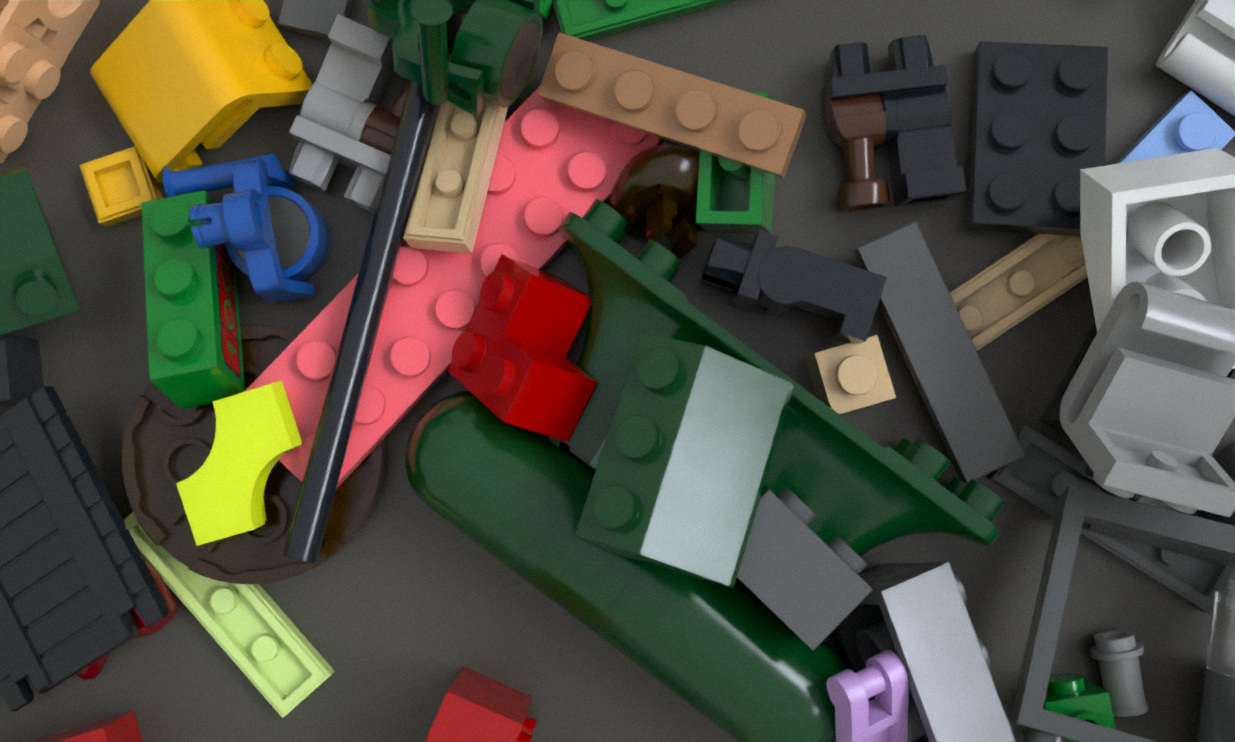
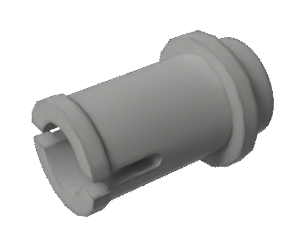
[1089,630,1149,717]

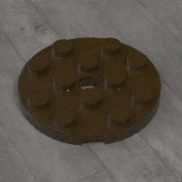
[121,326,386,584]

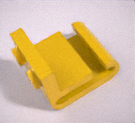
[90,0,313,183]

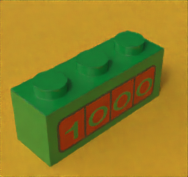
[141,190,245,409]

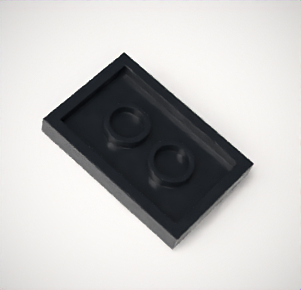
[968,41,1108,236]

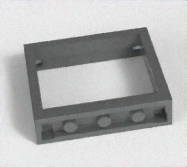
[1011,485,1235,742]

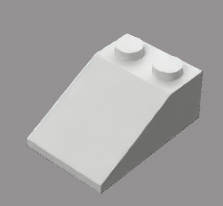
[1080,148,1235,369]

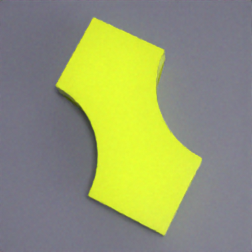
[176,380,302,546]

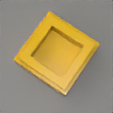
[79,146,163,227]

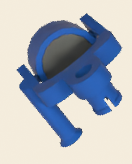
[162,154,330,305]

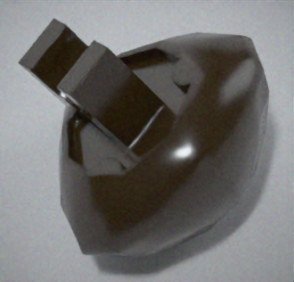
[608,144,706,259]

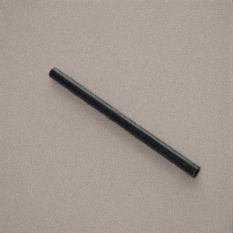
[283,52,451,563]

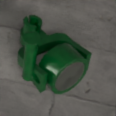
[365,0,543,117]

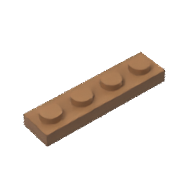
[537,32,807,179]

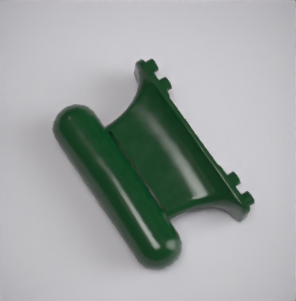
[405,199,1005,742]

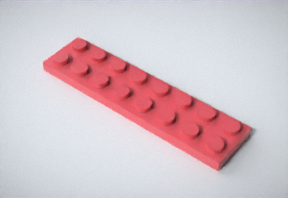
[244,86,665,489]

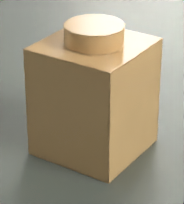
[803,335,896,414]

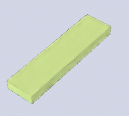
[123,512,335,718]

